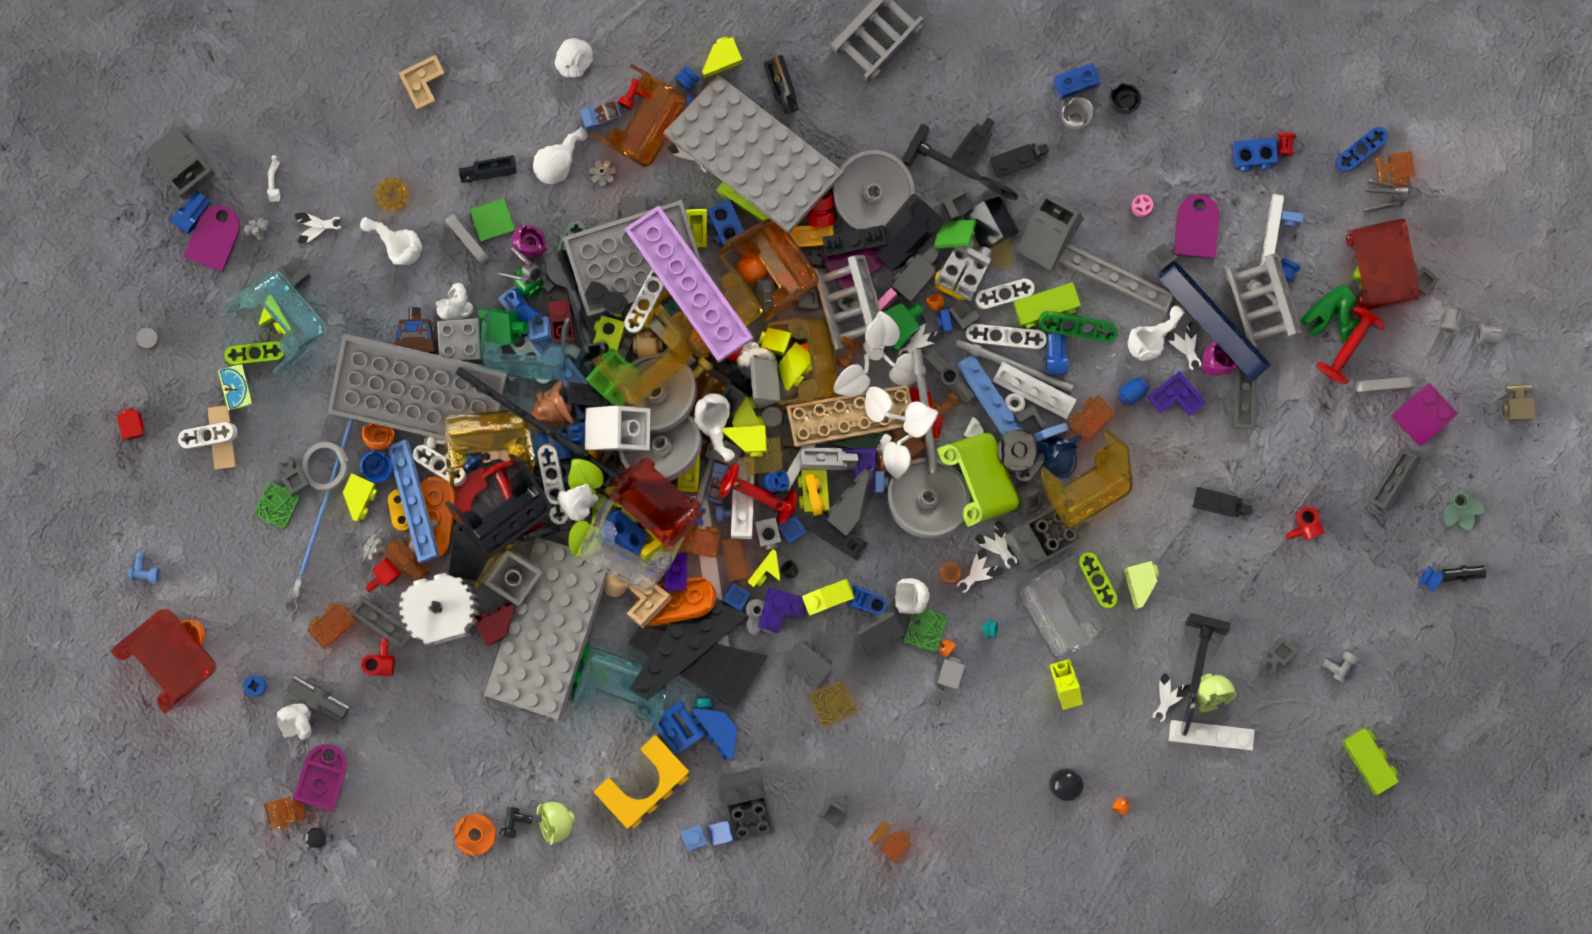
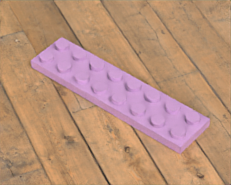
[625,206,753,362]

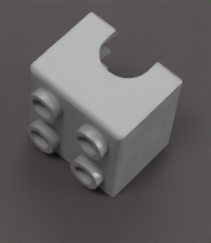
[437,318,484,364]

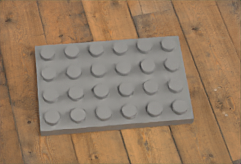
[563,200,703,317]

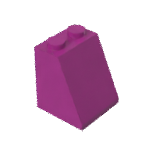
[1391,383,1458,446]

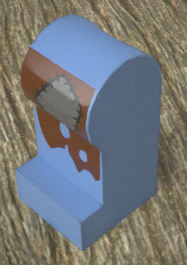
[580,101,622,131]
[706,462,729,505]

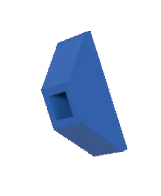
[692,708,738,761]

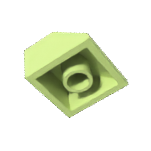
[1124,561,1159,610]

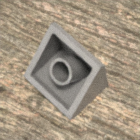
[750,358,780,409]
[484,549,542,606]

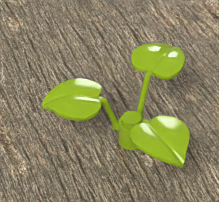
[568,459,657,557]

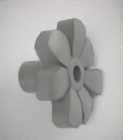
[589,160,616,187]
[244,218,270,240]
[363,534,385,561]

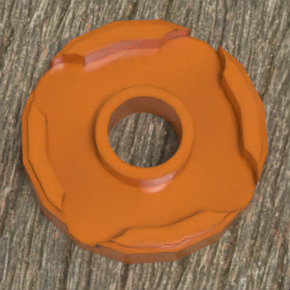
[454,814,496,856]

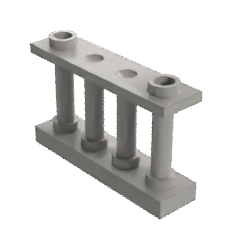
[831,0,924,81]
[1226,254,1302,348]
[813,255,880,350]

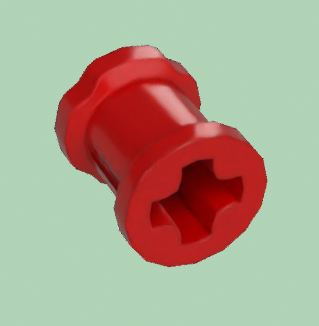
[1277,132,1296,157]

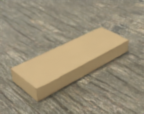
[207,405,236,470]

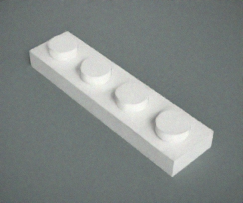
[993,362,1077,419]
[731,458,755,539]
[1168,720,1255,750]

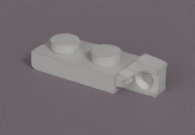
[799,447,858,470]

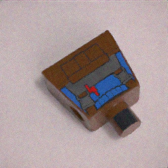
[395,307,436,354]

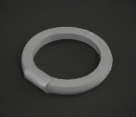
[302,441,349,491]

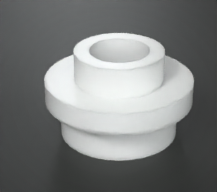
[1005,393,1025,414]

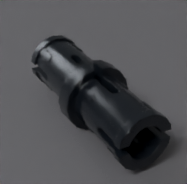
[1442,565,1486,582]

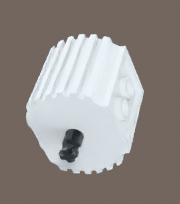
[399,573,480,646]

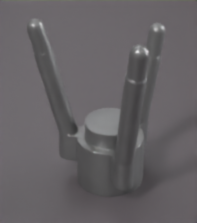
[1363,179,1408,212]
[498,246,544,284]

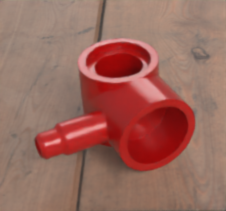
[1285,506,1325,541]
[365,558,401,592]
[361,638,395,677]

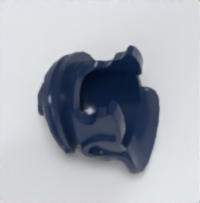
[1038,435,1083,478]

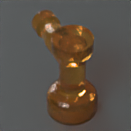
[836,336,863,369]
[930,390,962,419]

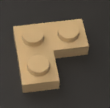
[399,55,445,111]
[627,573,672,628]

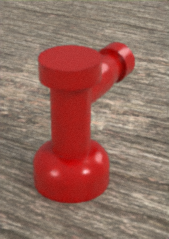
[617,78,654,110]

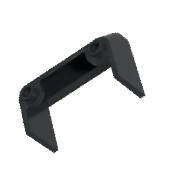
[445,453,551,556]

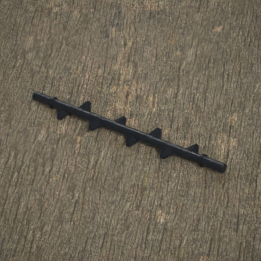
[455,367,634,489]

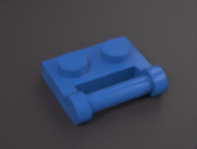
[652,700,706,756]

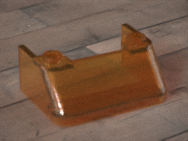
[590,64,687,167]
[717,218,819,321]

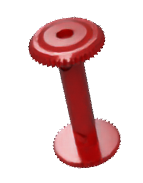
[1317,307,1385,385]
[482,460,543,538]
[718,463,798,525]

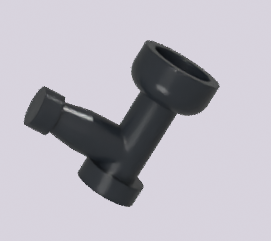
[499,806,533,838]

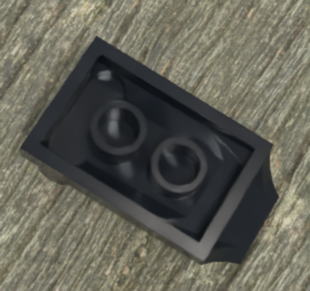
[876,193,943,271]

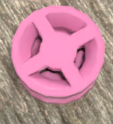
[1131,195,1153,217]

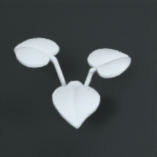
[833,311,917,397]
[865,387,938,479]

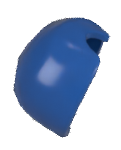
[360,450,393,483]

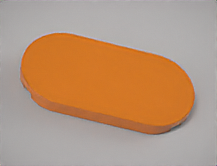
[410,476,457,560]
[635,577,717,626]

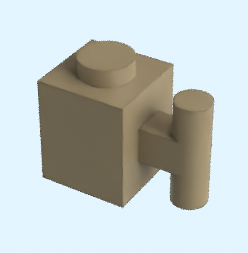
[1502,384,1535,421]

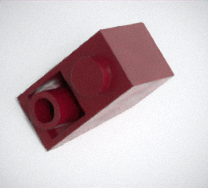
[548,300,574,344]
[475,603,515,646]

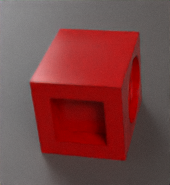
[116,408,146,441]

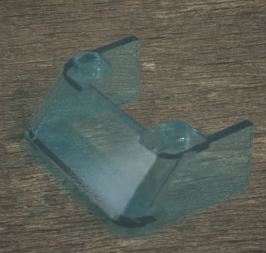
[221,271,326,374]
[481,312,569,380]
[573,647,667,737]

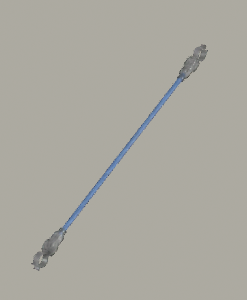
[284,418,354,615]

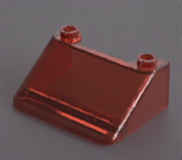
[110,609,216,714]

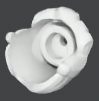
[555,38,593,78]
[436,283,474,320]
[736,342,776,379]
[558,483,598,521]
[895,578,930,614]
[277,703,311,740]

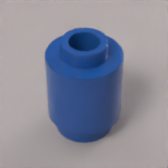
[1118,377,1149,406]

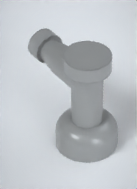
[1322,651,1360,683]

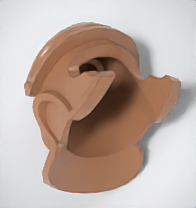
[532,379,576,425]

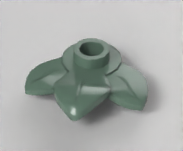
[1443,490,1485,531]

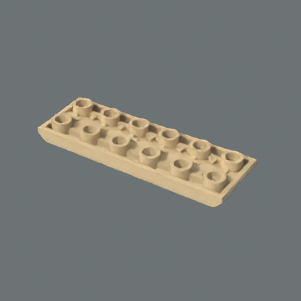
[786,385,912,447]

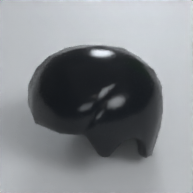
[1109,83,1142,114]
[1049,768,1084,801]

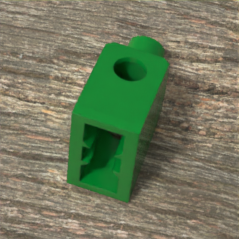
[884,303,924,353]
[478,308,528,350]

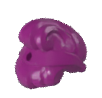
[511,224,547,258]
[1201,342,1237,377]

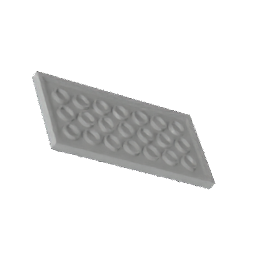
[664,75,844,233]
[328,333,508,451]
[484,538,613,720]

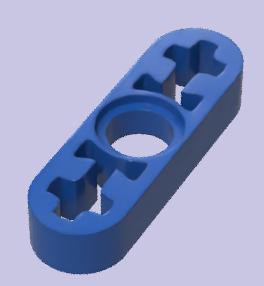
[1335,127,1388,172]

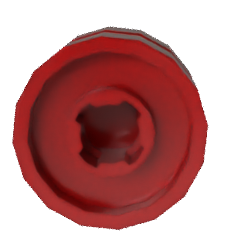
[808,191,836,228]

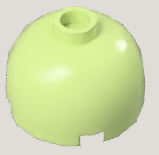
[1195,673,1237,712]
[537,801,575,845]

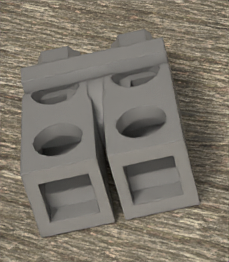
[935,239,992,301]

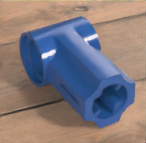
[171,190,211,234]
[1046,333,1068,375]

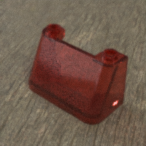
[1346,218,1420,311]
[604,456,704,550]

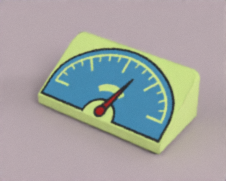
[218,364,252,410]

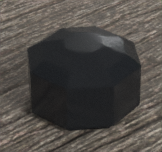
[305,828,327,848]

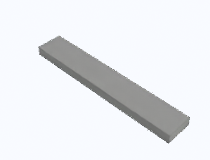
[1057,244,1174,314]

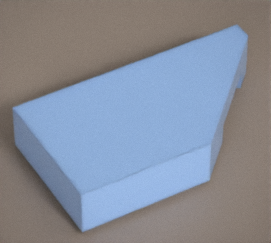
[1034,423,1069,442]

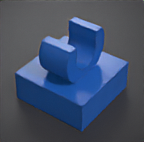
[567,423,585,445]

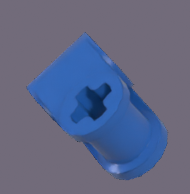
[846,585,887,616]

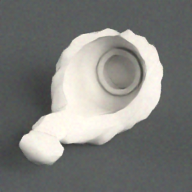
[533,127,588,184]
[360,217,422,265]
[1127,306,1185,361]
[694,393,735,462]

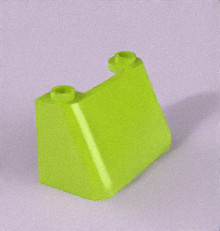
[937,433,1019,527]

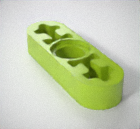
[225,341,286,365]
[1078,552,1117,609]

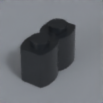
[584,282,629,317]

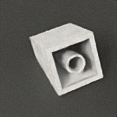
[585,406,650,451]

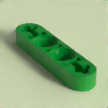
[1038,311,1118,342]

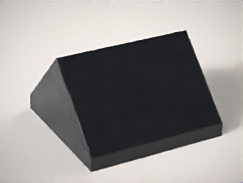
[963,196,1019,248]

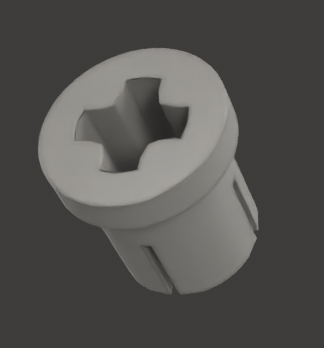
[1440,308,1463,335]
[1476,323,1502,344]

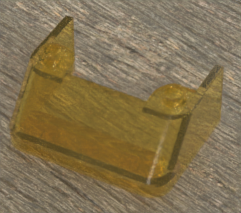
[657,255,762,358]
[592,305,692,404]
[767,318,838,408]
[444,410,535,486]
[1041,430,1133,528]

